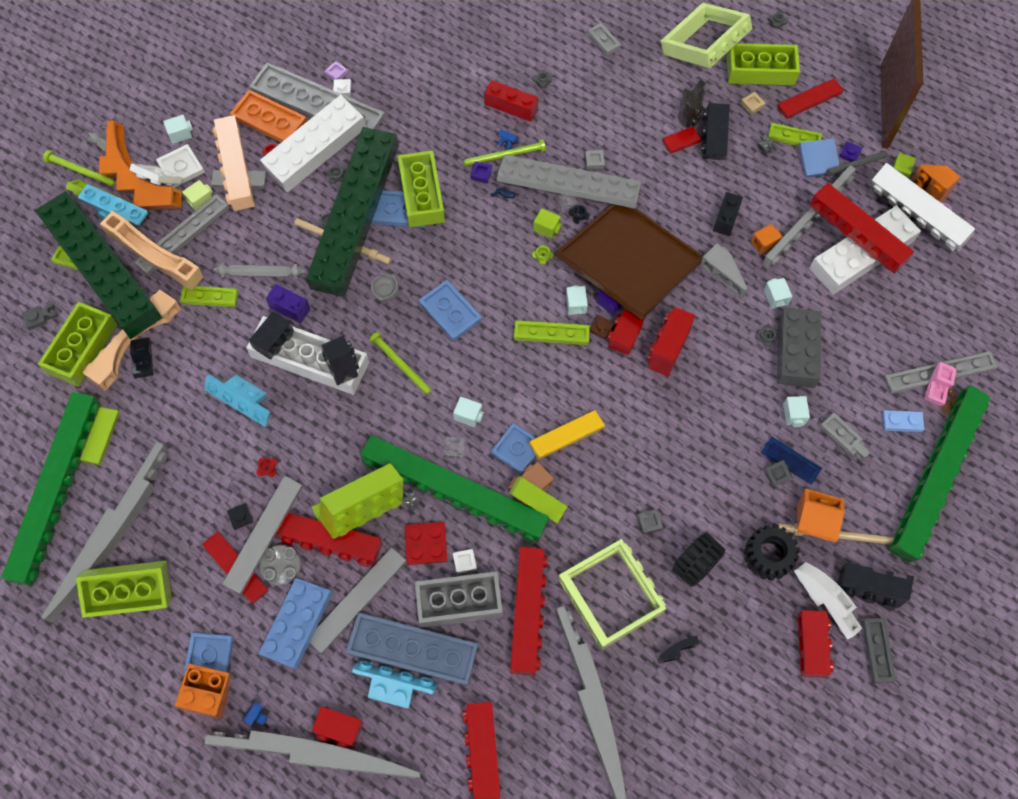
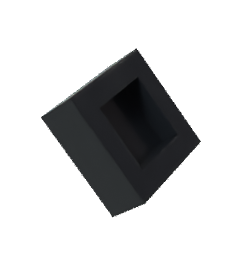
[227,503,253,530]

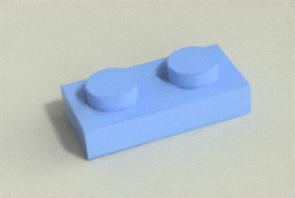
[882,410,924,432]

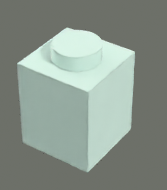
[163,115,193,144]
[763,278,792,309]
[566,285,588,315]
[453,396,484,427]
[783,396,810,427]

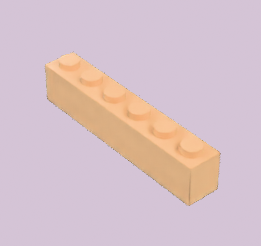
[213,115,255,211]

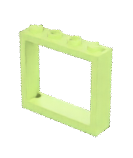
[661,3,752,68]
[558,539,666,650]

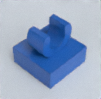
[498,129,520,150]
[242,701,268,726]

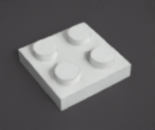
[156,144,205,188]
[129,164,183,186]

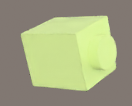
[182,180,213,211]

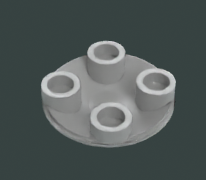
[259,545,301,585]

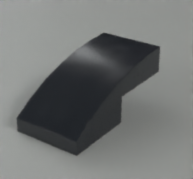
[130,337,154,379]
[657,636,699,664]

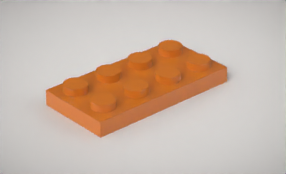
[230,90,307,143]

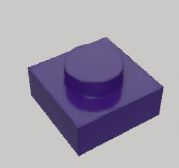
[839,141,862,162]
[471,161,492,183]

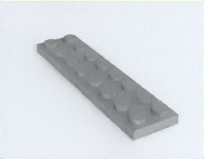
[249,62,385,138]
[497,155,641,208]

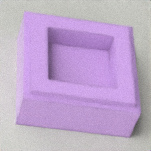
[324,61,348,80]

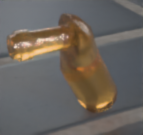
[942,389,957,413]

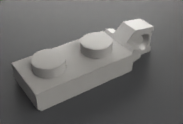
[819,413,870,462]

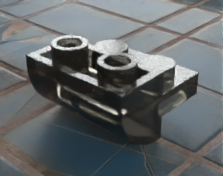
[678,80,706,129]

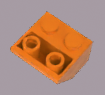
[911,164,961,203]
[797,488,845,543]
[175,664,230,719]

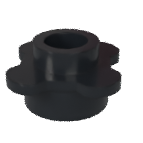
[569,205,590,224]

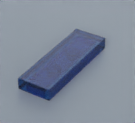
[761,436,822,485]

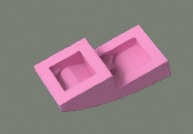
[924,362,957,406]

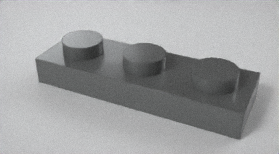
[862,618,896,683]

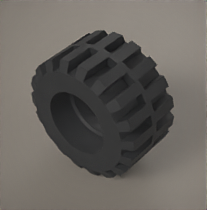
[744,525,800,580]
[672,532,726,587]

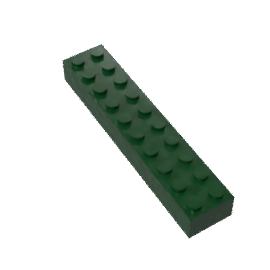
[306,127,399,297]
[34,191,162,339]

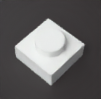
[333,79,351,97]
[453,549,477,574]

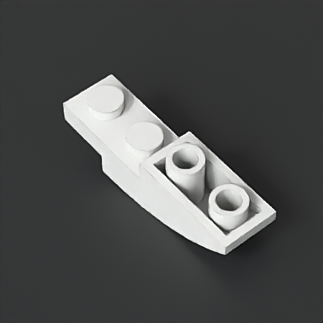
[794,562,862,639]

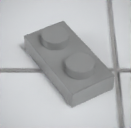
[587,23,621,56]

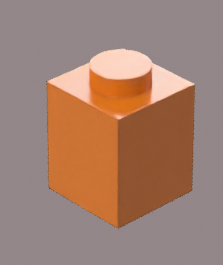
[751,224,782,255]

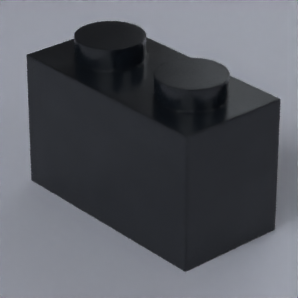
[713,192,743,236]
[249,312,294,360]

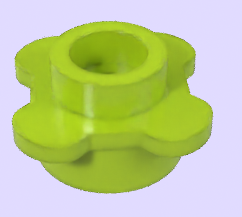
[532,245,554,265]

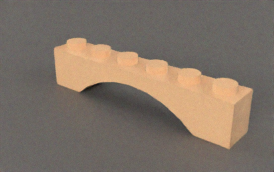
[100,211,203,291]
[82,290,181,391]

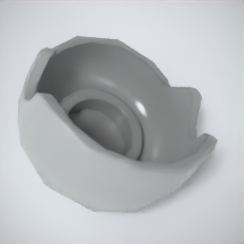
[371,273,399,301]

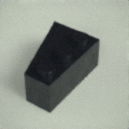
[701,103,730,160]
[321,335,359,386]
[838,563,914,610]

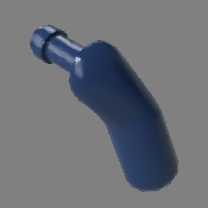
[491,188,516,199]

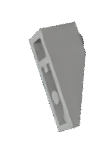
[701,243,748,298]

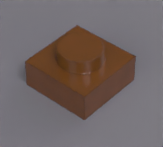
[589,315,614,340]

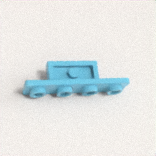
[78,184,148,226]
[204,375,270,427]
[352,661,438,709]

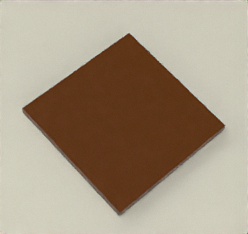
[880,0,923,149]
[555,204,703,320]

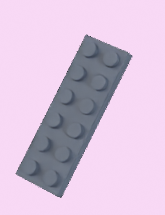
[346,613,478,686]

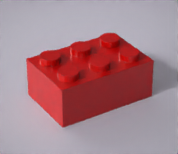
[647,306,696,377]

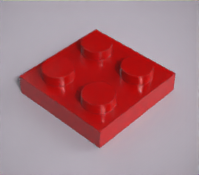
[405,522,448,566]

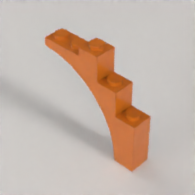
[99,120,182,211]

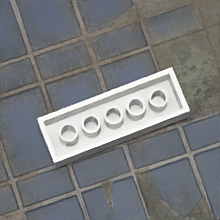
[260,95,367,192]
[872,163,975,251]
[809,206,921,295]
[246,316,369,395]

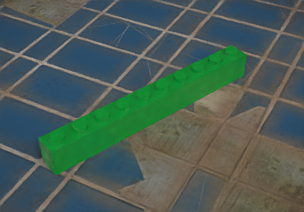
[888,385,990,562]
[1,392,100,587]
[360,435,549,543]

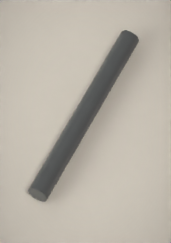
[826,151,888,176]

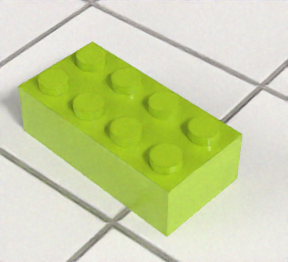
[726,43,800,85]
[398,150,445,228]
[38,301,118,387]
[320,463,403,539]
[76,561,172,618]

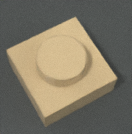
[740,92,765,115]

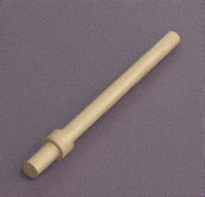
[294,218,392,265]
[778,523,894,545]

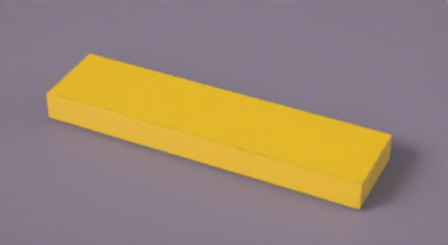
[529,410,605,460]

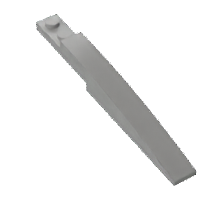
[41,442,168,623]
[556,606,626,799]
[204,731,421,779]

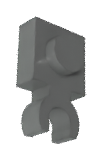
[22,303,59,330]

